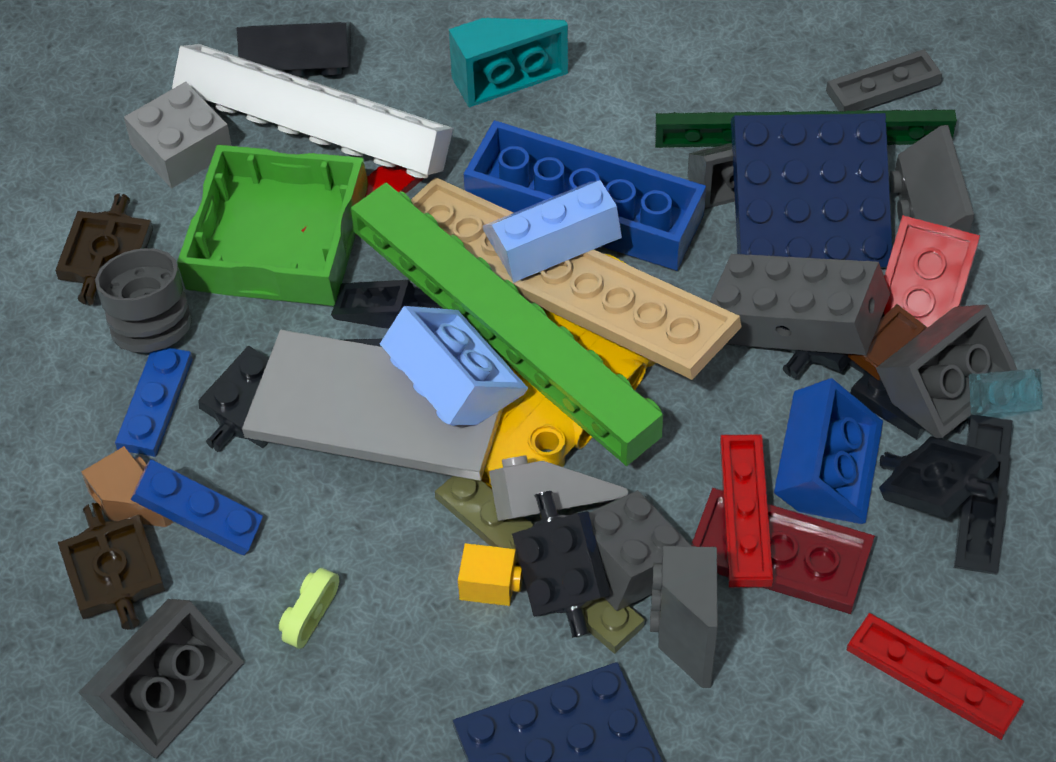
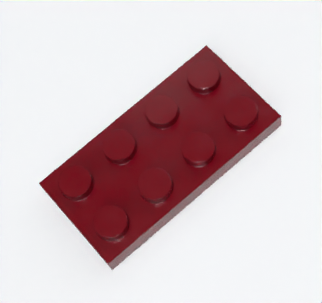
[691,488,875,614]

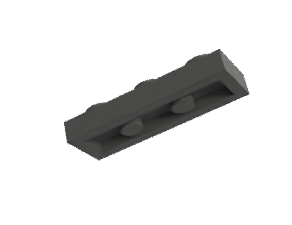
[826,49,942,111]

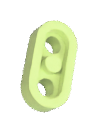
[279,568,339,649]

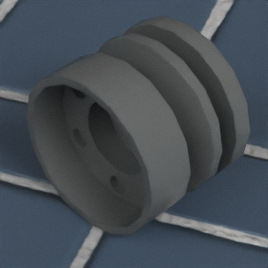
[95,248,192,353]

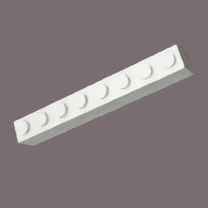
[172,44,453,178]

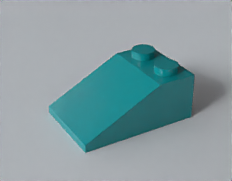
[449,18,568,108]

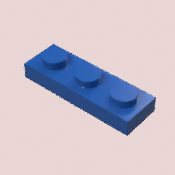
[115,347,193,457]
[130,459,263,555]

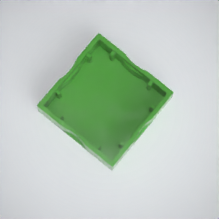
[177,145,368,306]

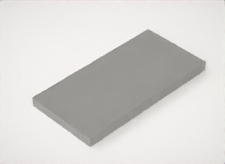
[242,330,504,481]

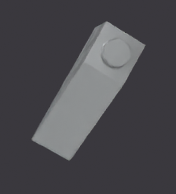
[489,455,628,521]

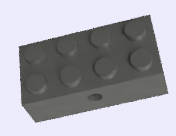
[710,254,890,355]

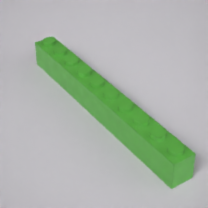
[351,182,663,466]

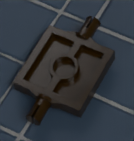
[55,193,153,305]
[58,503,165,630]

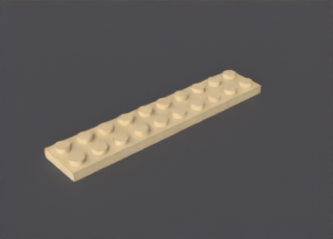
[411,177,741,380]

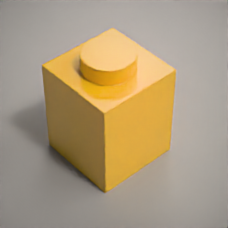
[458,543,523,606]

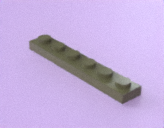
[435,476,645,654]

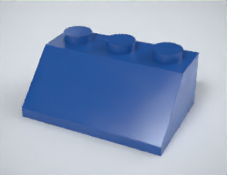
[774,378,883,524]

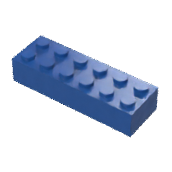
[463,120,706,271]

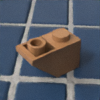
[81,446,173,527]

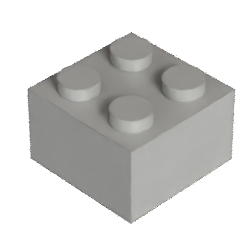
[124,82,232,189]

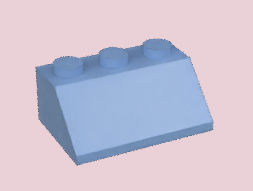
[483,180,622,283]
[380,306,528,426]

